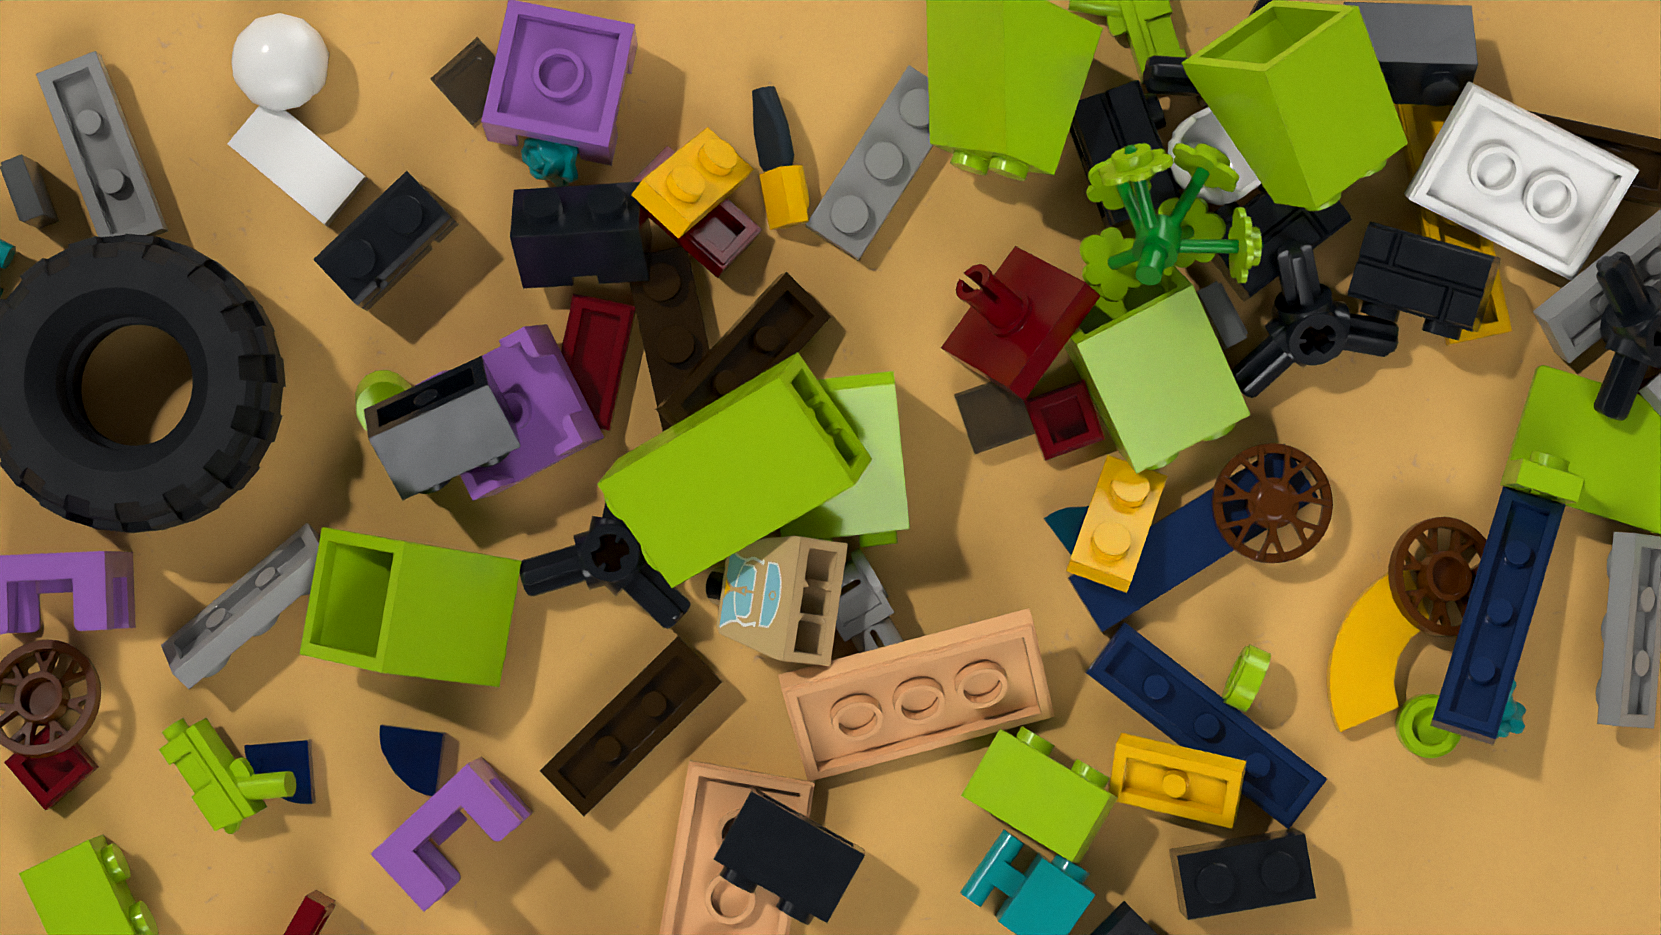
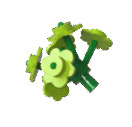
[1080,143,1263,302]

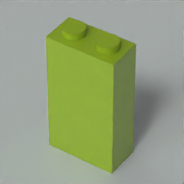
[597,352,872,588]

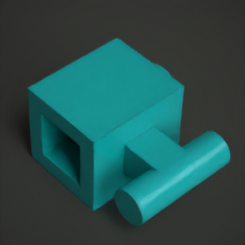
[960,829,1095,935]

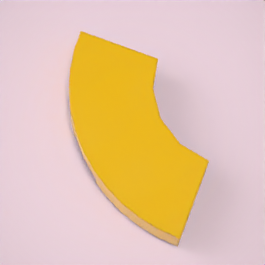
[1326,564,1429,732]

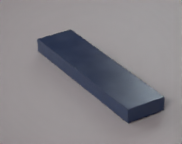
[1067,443,1319,632]
[1430,486,1566,745]
[1085,622,1327,829]

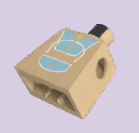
[706,536,848,666]

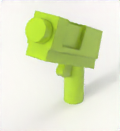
[1068,0,1187,85]
[159,718,296,834]

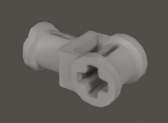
[835,548,904,653]

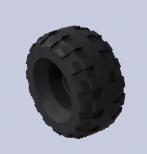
[0,233,286,533]

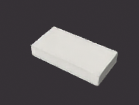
[227,105,368,227]

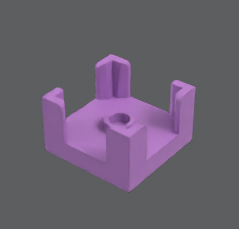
[481,0,638,166]
[415,324,604,500]
[0,551,136,634]
[371,756,533,912]

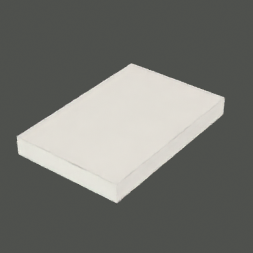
[1404,81,1639,280]

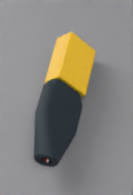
[752,86,809,230]

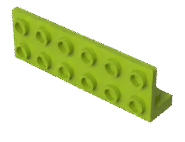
[1500,365,1661,535]

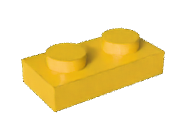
[631,127,754,239]
[1066,455,1168,593]
[1108,733,1247,829]

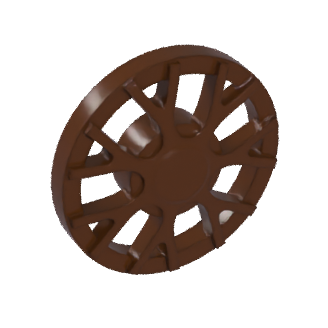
[1211,443,1333,564]
[1388,517,1486,637]
[0,640,101,758]

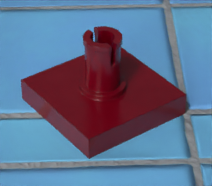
[941,246,1101,400]

